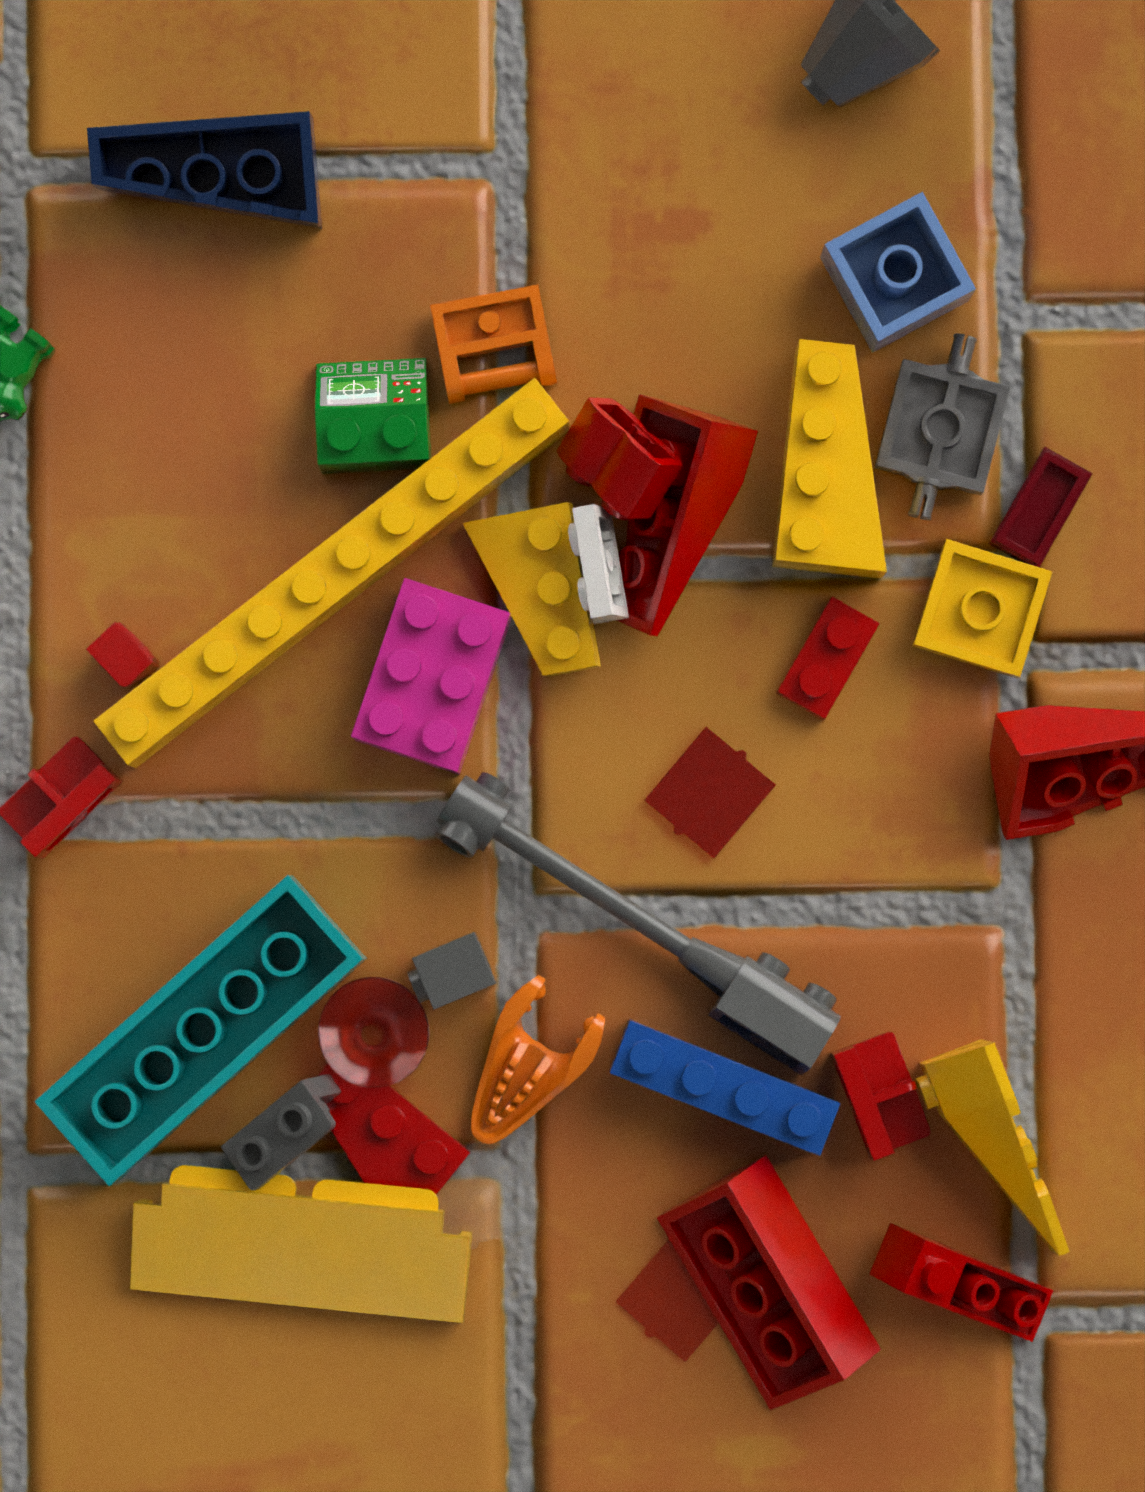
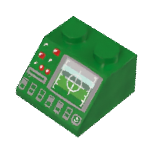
[315,358,432,474]

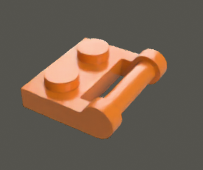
[430,284,557,404]

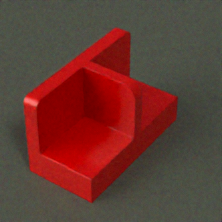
[0,736,123,859]
[830,1032,931,1161]

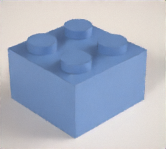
[820,192,976,353]

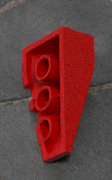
[616,394,758,637]
[989,705,1145,840]

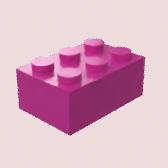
[351,578,512,775]

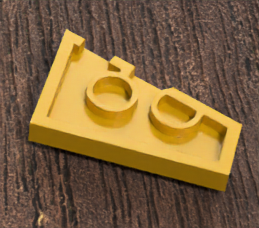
[462,502,601,677]

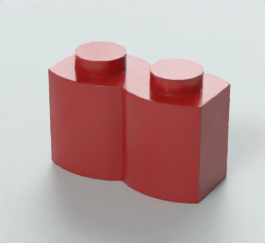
[556,397,683,521]

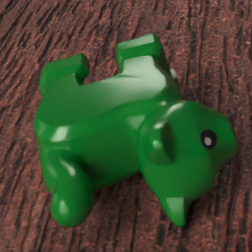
[0,305,56,422]

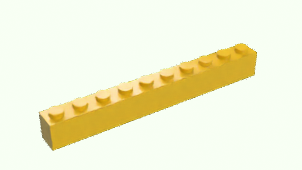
[93,378,569,768]

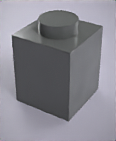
[407,932,497,1010]

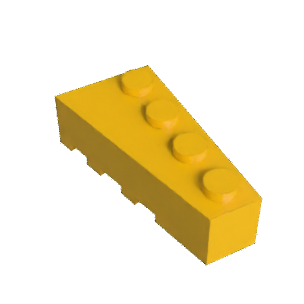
[772,339,887,579]

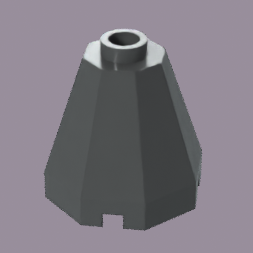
[801,0,940,107]

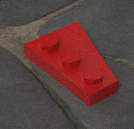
[318,1046,471,1195]

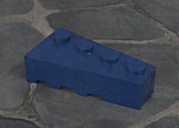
[87,111,322,229]

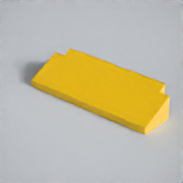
[130,1165,473,1323]

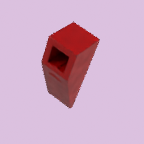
[869,1223,1054,1342]

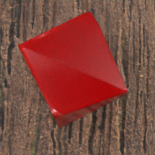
[86,621,160,687]

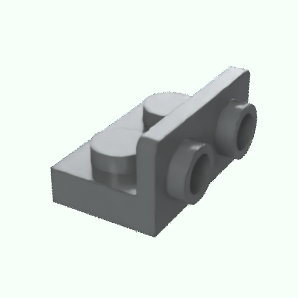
[221,1074,342,1190]

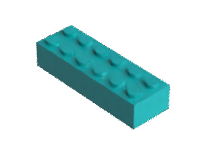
[34,875,367,1186]

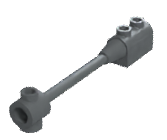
[435,772,841,1075]

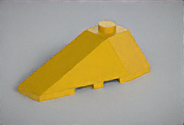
[915,1039,1070,1256]

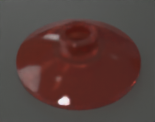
[318,977,430,1088]

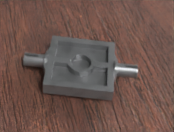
[874,333,1011,520]

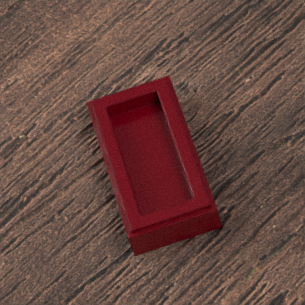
[988,447,1093,567]

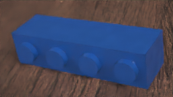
[609,1019,841,1156]

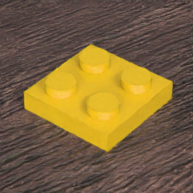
[912,539,1052,679]

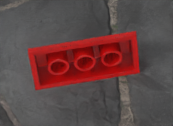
[656,1155,882,1411]

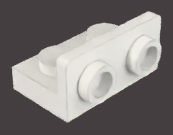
[568,504,629,624]

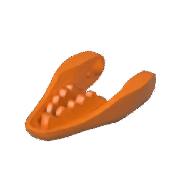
[471,975,606,1144]

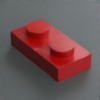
[776,596,880,720]

